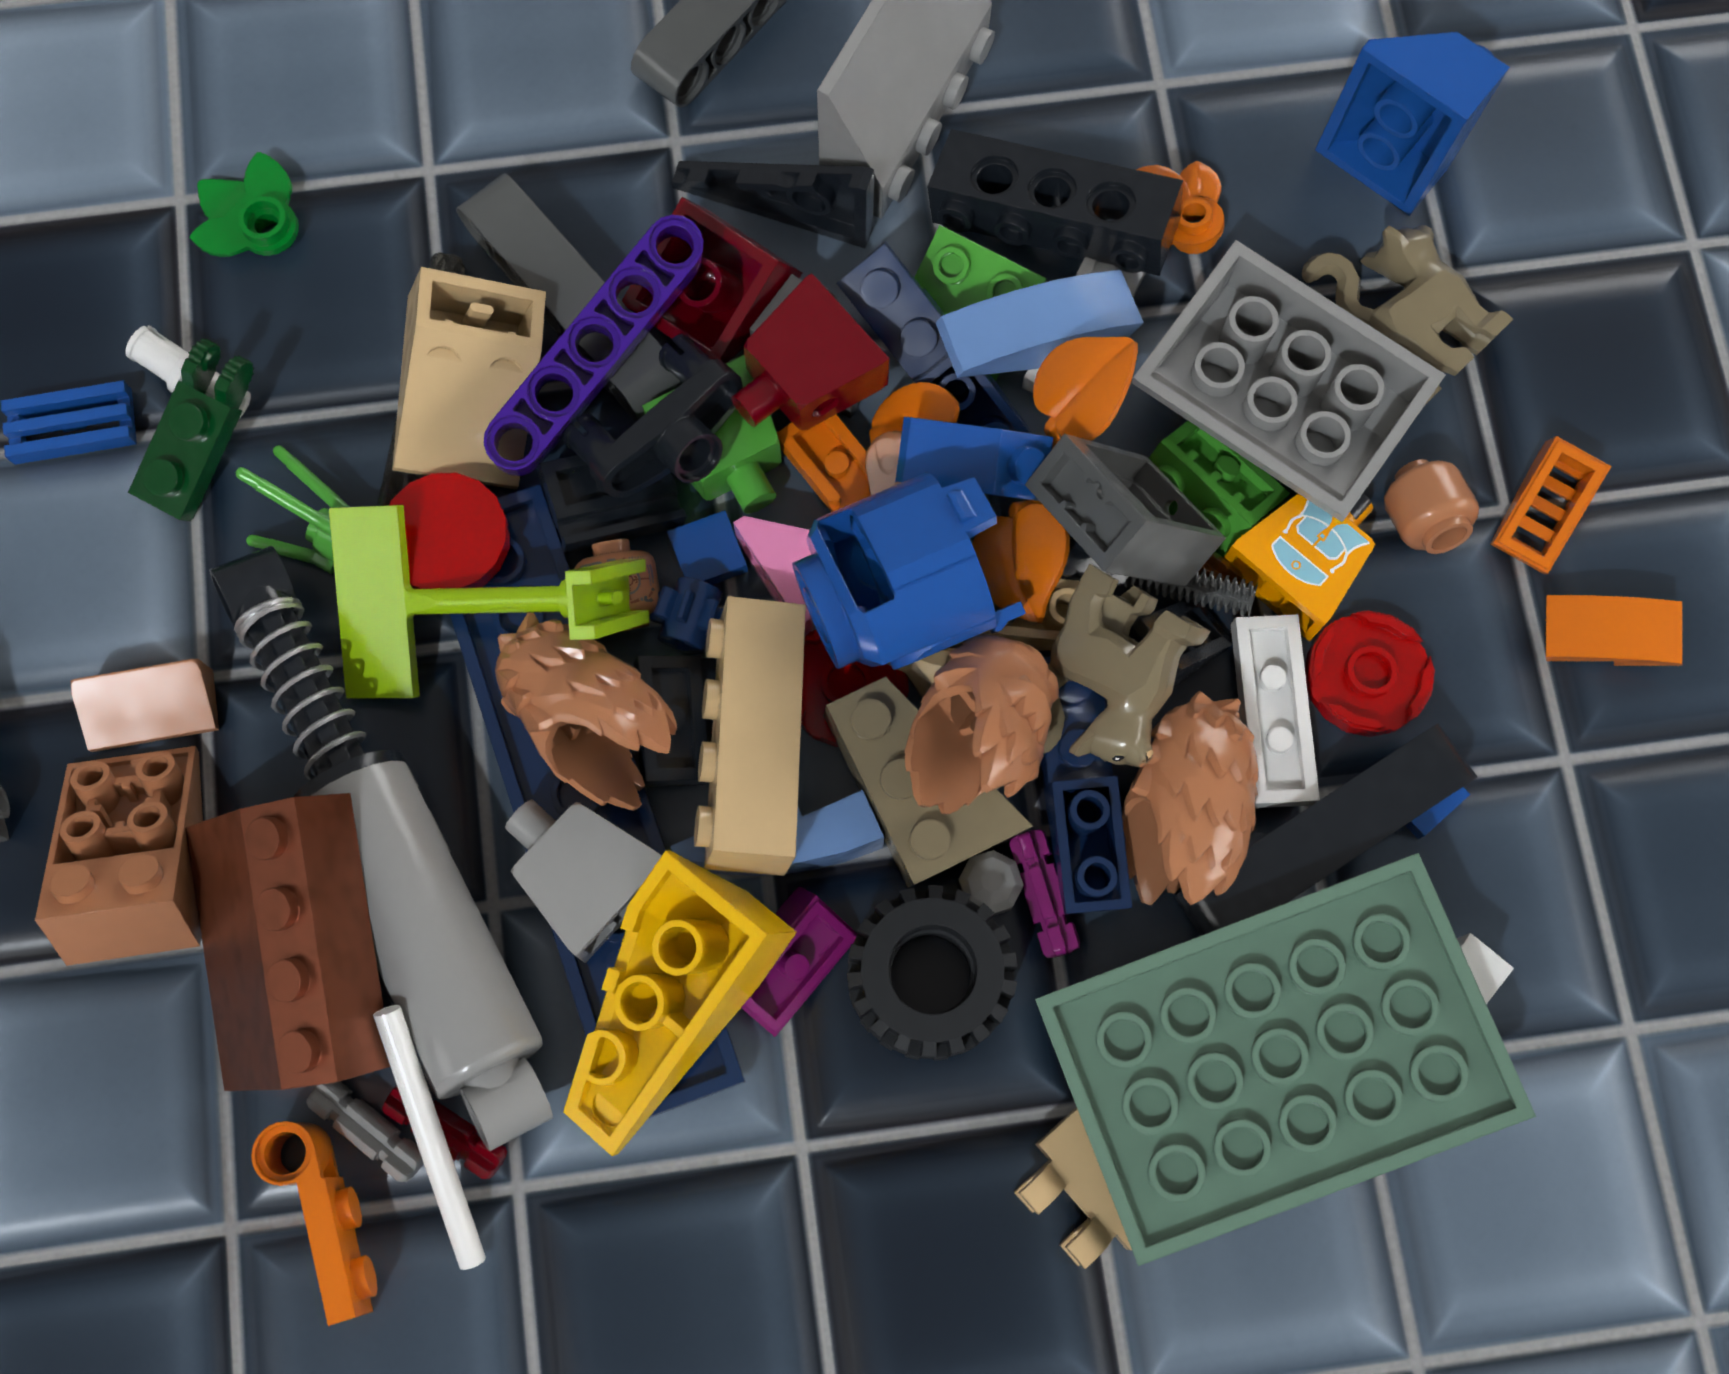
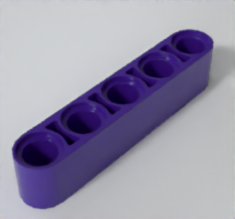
[484,215,704,476]

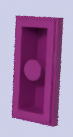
[741,887,857,1037]

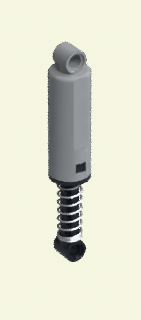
[209,546,553,1151]

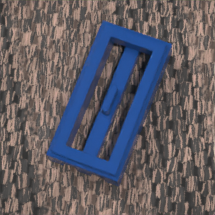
[1,380,137,465]

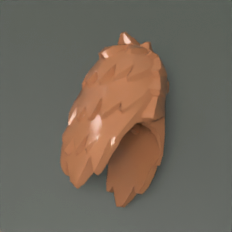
[495,612,677,811]
[905,634,1059,815]
[1122,691,1259,906]

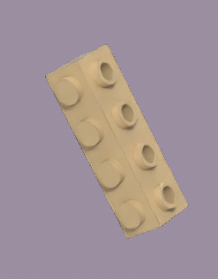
[694,596,806,876]

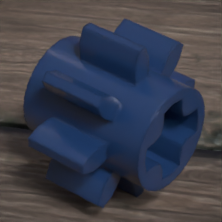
[649,577,723,654]

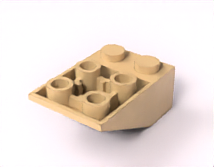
[392,267,546,490]

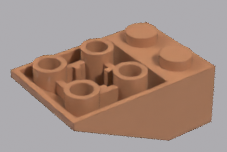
[35,746,203,966]

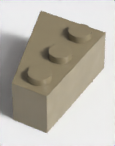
[823,677,1033,888]

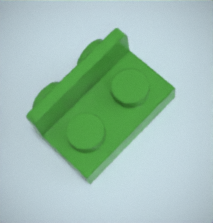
[1149,421,1290,557]

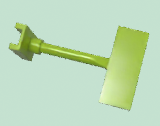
[329,505,650,698]

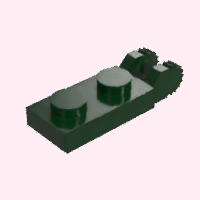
[128,338,254,521]

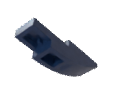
[836,241,1033,434]
[1041,656,1132,914]

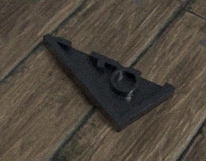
[671,161,874,248]

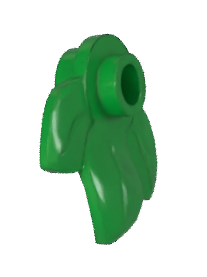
[189,152,299,257]

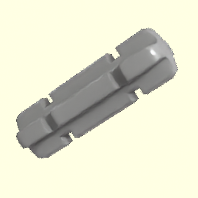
[306,1081,424,1182]

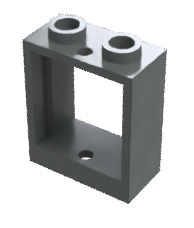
[1025,433,1226,586]

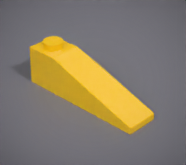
[563,851,797,1156]

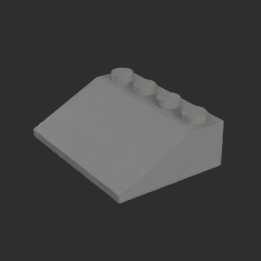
[817,0,995,219]
[1131,240,1446,522]

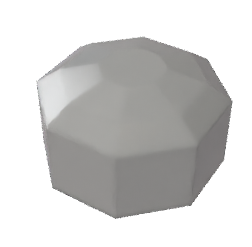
[957,850,1024,917]

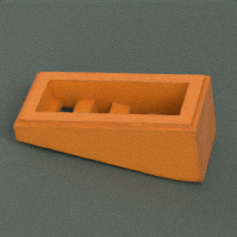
[1490,436,1612,575]

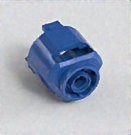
[792,472,1026,670]

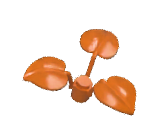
[869,337,1138,623]

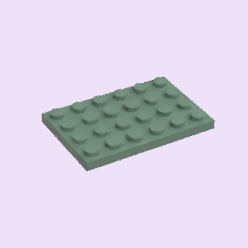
[1035,853,1536,1266]

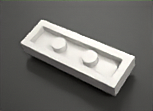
[1231,614,1320,808]

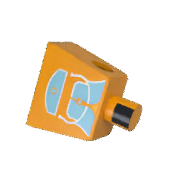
[1224,493,1375,642]

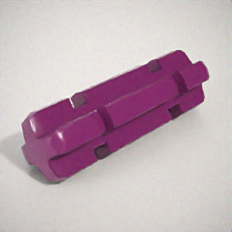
[1009,830,1080,958]

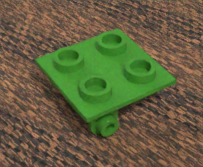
[914,225,1047,382]

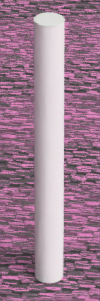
[373,1005,486,1270]

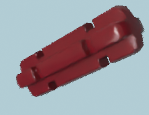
[382,1085,508,1179]

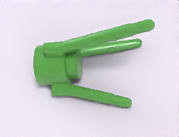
[235,445,350,574]

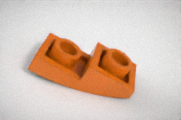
[1546,595,1682,666]

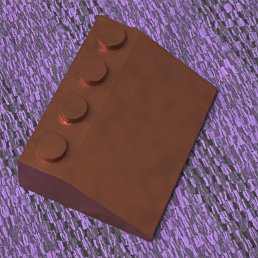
[186,793,390,1091]

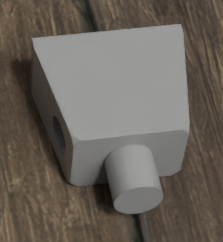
[505,799,661,963]

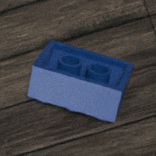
[1315,32,1510,216]

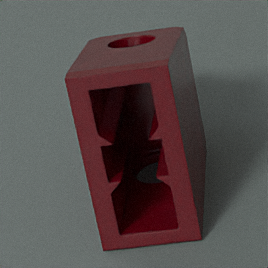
[731,273,890,430]

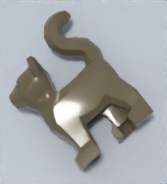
[1302,225,1514,406]
[1044,564,1210,767]

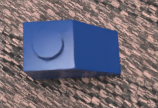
[895,417,1053,501]

